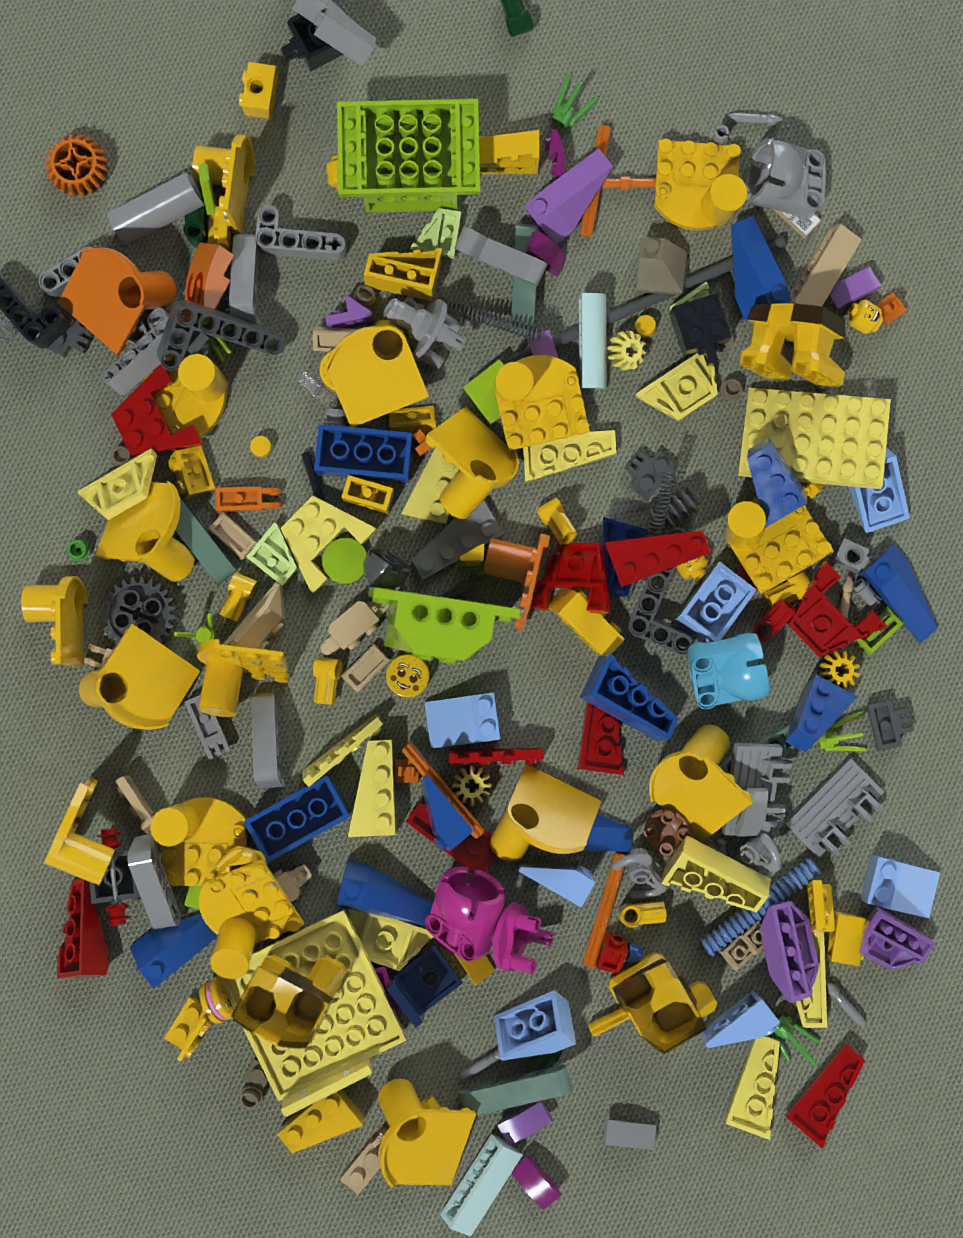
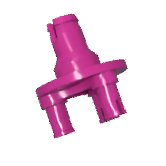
[490,903,554,975]

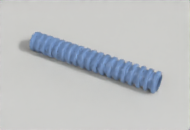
[700,858,820,956]

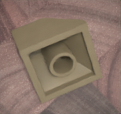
[636,237,687,295]

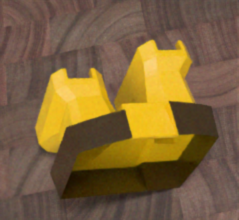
[738,303,845,387]
[608,952,717,1054]
[231,954,347,1049]

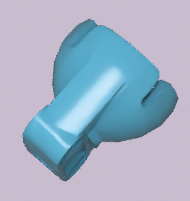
[688,633,769,709]

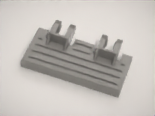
[722,743,793,836]
[784,758,884,858]

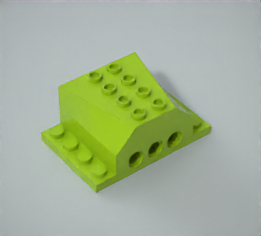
[337,99,480,213]
[368,587,521,664]

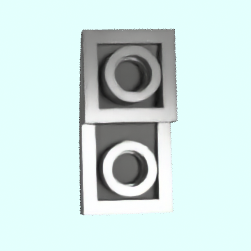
[734,788,768,837]
[603,1119,656,1150]

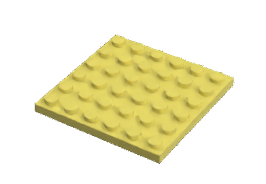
[217,909,408,1102]

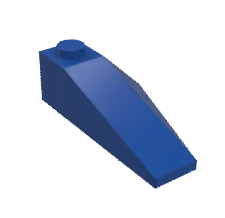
[731,216,792,320]
[858,544,938,643]
[583,814,632,852]
[336,860,433,926]
[130,913,218,989]

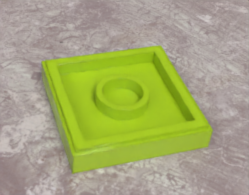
[462,359,504,425]

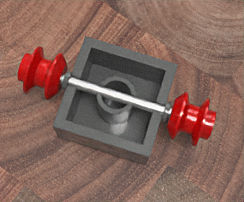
[89,828,140,926]

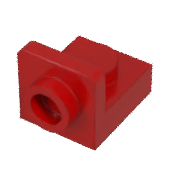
[596,932,628,974]

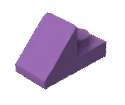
[325,294,374,328]

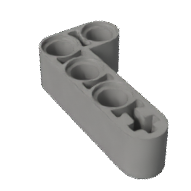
[256,205,347,261]
[454,226,547,286]
[229,234,259,324]
[102,307,182,395]
[251,692,284,789]
[127,834,180,929]

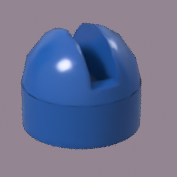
[625,943,643,963]

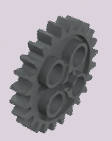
[100,577,178,646]

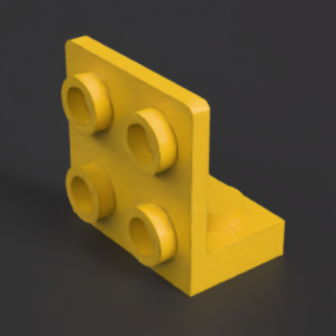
[164,996,213,1062]

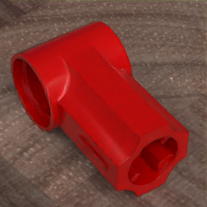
[752,598,797,642]

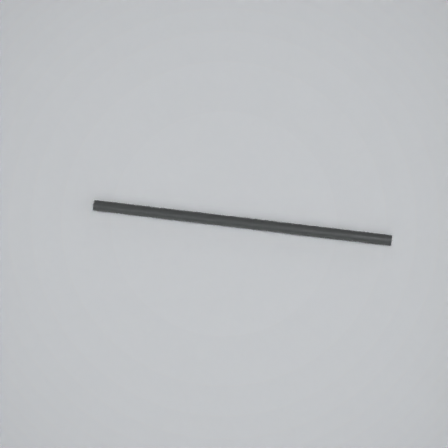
[489,236,786,366]

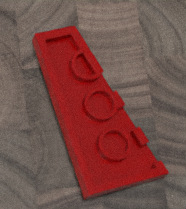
[605,530,712,587]
[577,701,624,775]
[449,747,544,765]
[405,803,497,873]
[785,1043,865,1149]

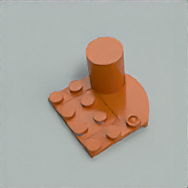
[58,247,176,355]
[483,533,550,631]

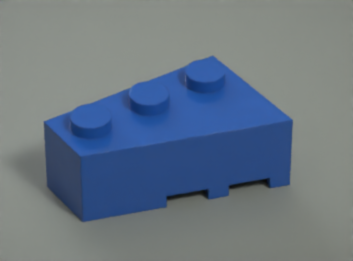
[747,437,807,527]
[785,675,857,752]

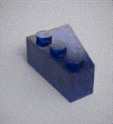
[603,517,649,600]

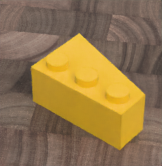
[479,130,539,174]
[364,248,442,302]
[548,588,625,656]
[277,1089,365,1153]

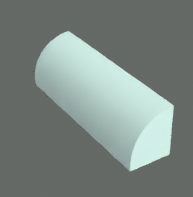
[579,293,607,389]
[440,1134,522,1237]

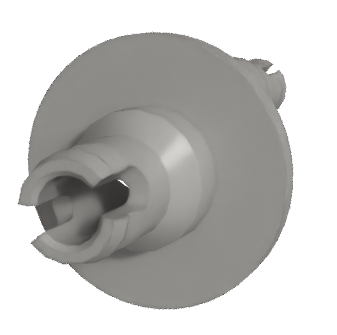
[383,298,466,370]

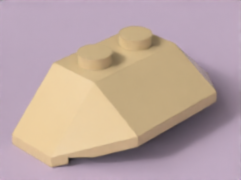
[223,582,285,650]

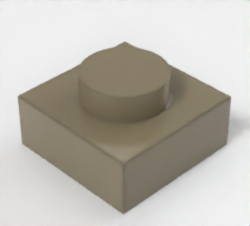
[242,1057,268,1091]

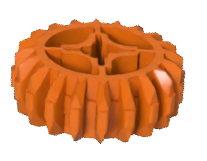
[45,133,108,197]

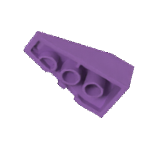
[524,148,613,245]

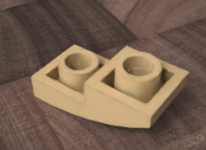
[720,920,764,971]

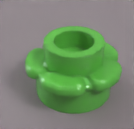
[67,539,90,562]

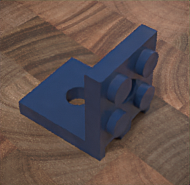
[386,944,463,1028]

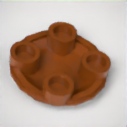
[644,809,691,856]

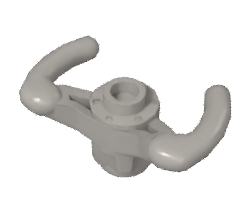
[717,834,781,873]
[612,848,667,899]

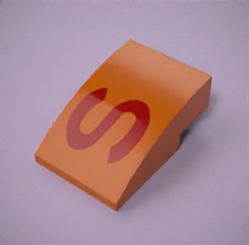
[185,243,234,321]

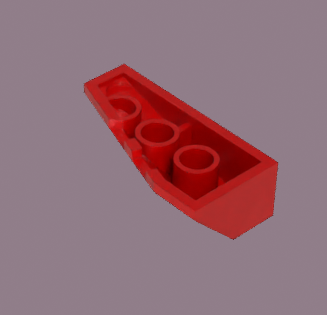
[57,879,109,979]

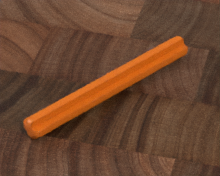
[580,125,611,237]
[402,743,485,839]
[583,853,626,968]

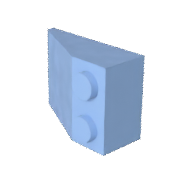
[848,448,910,533]
[673,561,756,643]
[425,693,500,748]
[860,854,940,918]
[517,862,595,907]
[494,990,576,1061]
[698,990,780,1048]

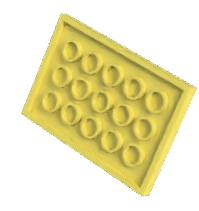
[738,388,891,490]

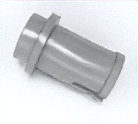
[709,125,729,145]
[852,579,882,608]

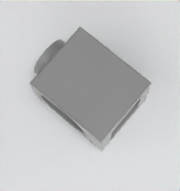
[829,538,870,573]

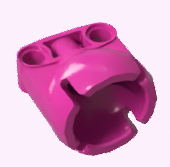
[425,867,505,962]

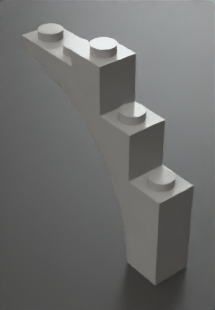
[292,0,376,66]

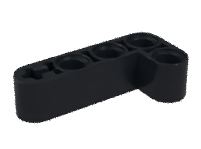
[0,277,70,349]

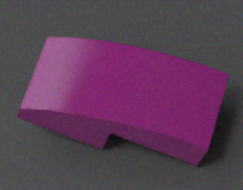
[545,129,565,181]
[525,230,565,277]
[512,1155,562,1210]

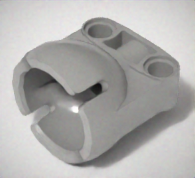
[744,138,826,220]

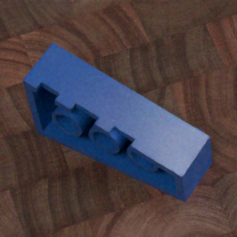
[580,653,679,742]

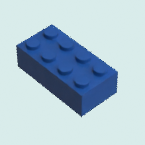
[314,424,413,483]
[243,774,352,863]

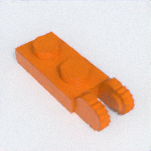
[215,486,281,512]

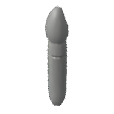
[726,113,783,125]
[826,982,866,1027]
[459,1048,501,1080]

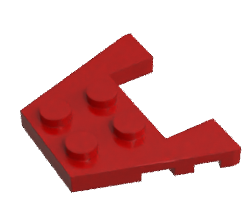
[111,364,204,457]
[529,542,610,614]
[787,560,888,658]

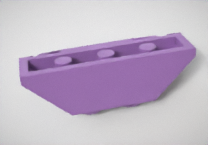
[760,901,819,1003]
[860,906,936,970]

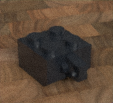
[281,14,344,71]
[669,293,731,366]

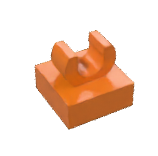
[876,292,907,326]
[413,430,432,456]
[395,759,419,783]

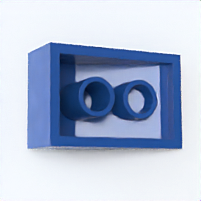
[421,775,474,851]

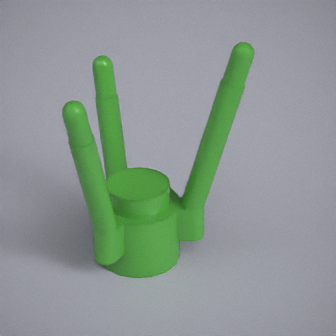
[551,73,598,129]
[771,1013,820,1066]

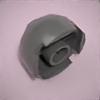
[363,547,411,589]

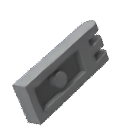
[184,695,231,760]

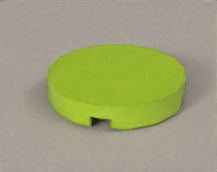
[322,538,367,584]

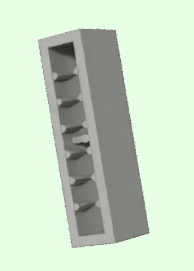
[107,173,205,245]

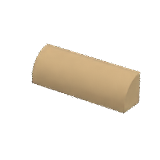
[785,224,862,306]

